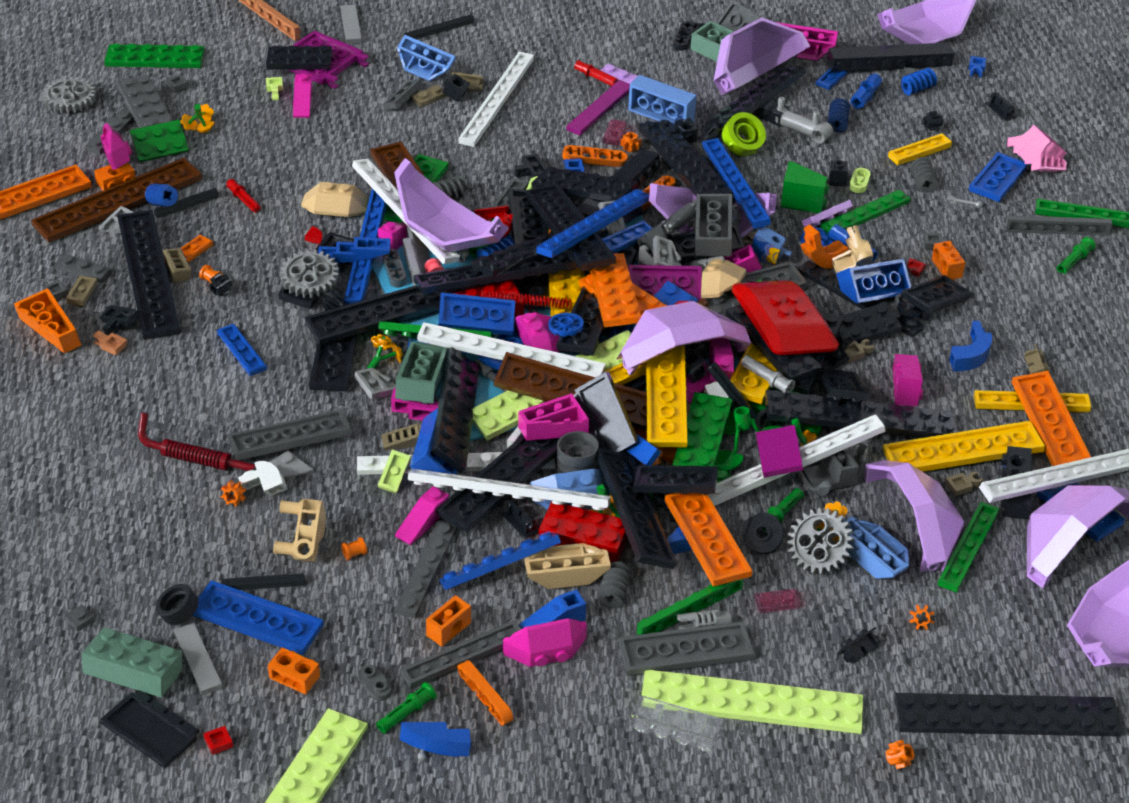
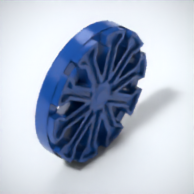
[548,313,584,337]

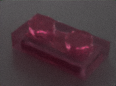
[603,119,626,146]
[754,589,801,614]

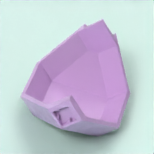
[877,0,976,44]
[714,17,810,95]
[394,159,509,252]
[649,183,777,238]
[616,301,751,376]
[863,460,964,572]
[1027,485,1129,588]
[1067,560,1129,667]

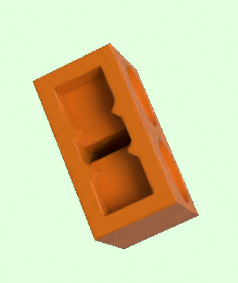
[931,241,965,280]
[268,647,320,694]

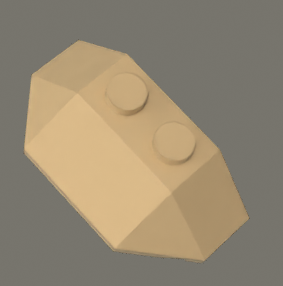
[301,182,369,217]
[701,258,747,299]
[525,543,611,589]

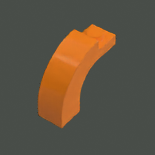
[801,224,849,269]

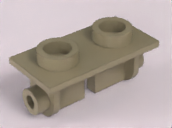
[452,72,484,92]
[1024,343,1050,374]

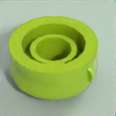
[722,112,766,156]

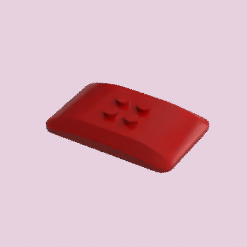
[732,280,839,355]

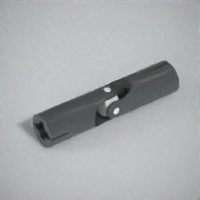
[637,204,696,252]

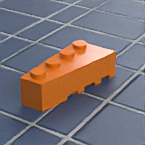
[14,288,81,353]

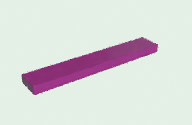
[566,80,630,135]

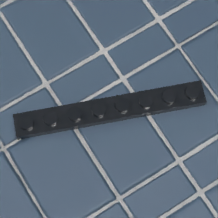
[797,260,924,338]

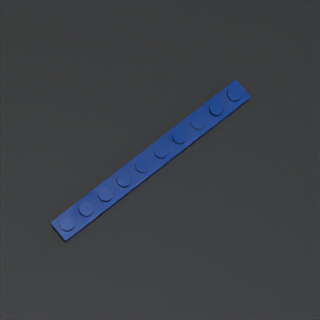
[702,138,771,229]
[344,180,391,305]
[536,189,650,258]

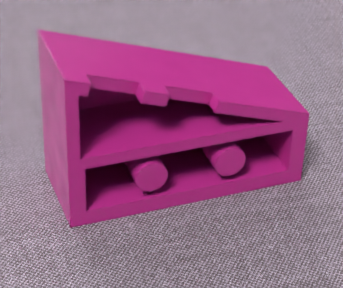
[518,393,589,441]

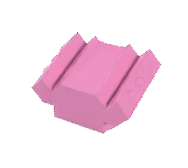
[1007,125,1067,172]

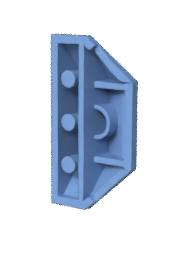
[397,35,456,81]
[530,469,610,511]
[843,516,909,579]

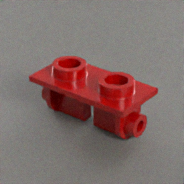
[474,206,509,222]

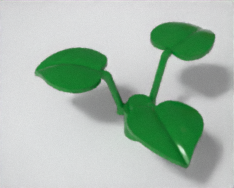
[715,406,782,470]

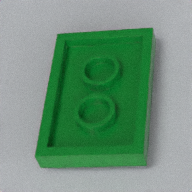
[130,120,189,162]

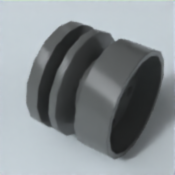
[557,431,598,474]

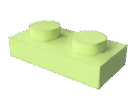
[378,450,411,494]

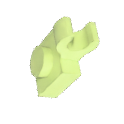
[266,77,283,100]

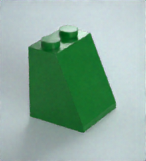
[781,161,829,213]

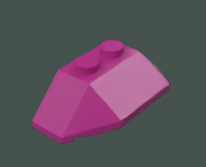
[776,22,838,61]
[100,123,132,170]
[514,312,560,353]
[503,618,587,667]

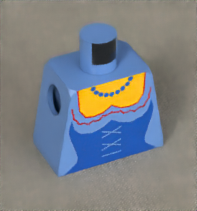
[751,226,792,265]

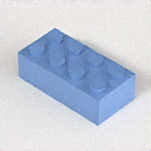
[628,75,697,126]

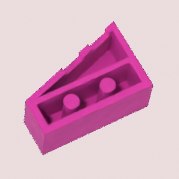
[893,354,923,406]

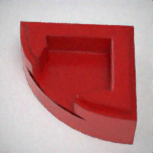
[305,226,323,244]
[908,258,926,277]

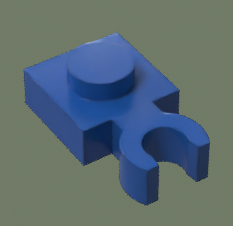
[969,56,986,78]

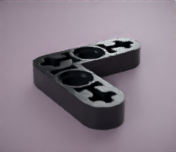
[674,21,705,51]

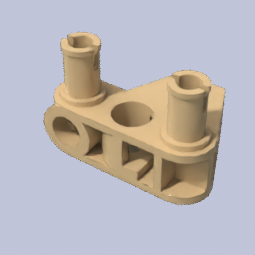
[832,225,873,273]
[273,499,326,562]

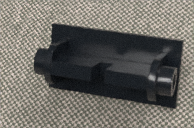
[985,92,1018,120]
[502,501,540,539]
[836,627,881,663]

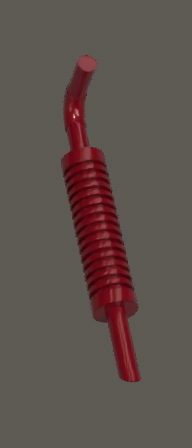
[138,412,256,471]

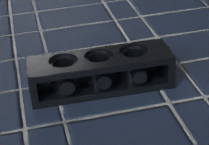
[1000,446,1032,519]

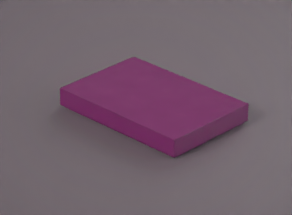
[756,425,803,478]

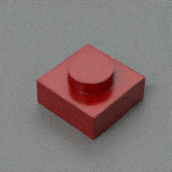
[203,726,233,755]

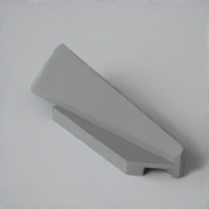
[403,227,429,286]

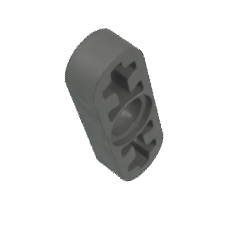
[382,248,406,288]

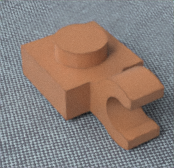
[93,331,128,355]

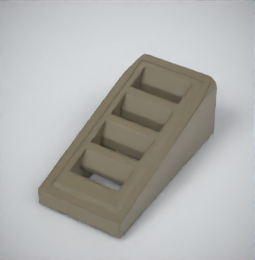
[163,248,192,282]
[381,423,421,450]

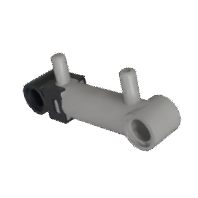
[757,97,833,144]

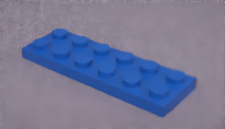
[192,580,324,655]

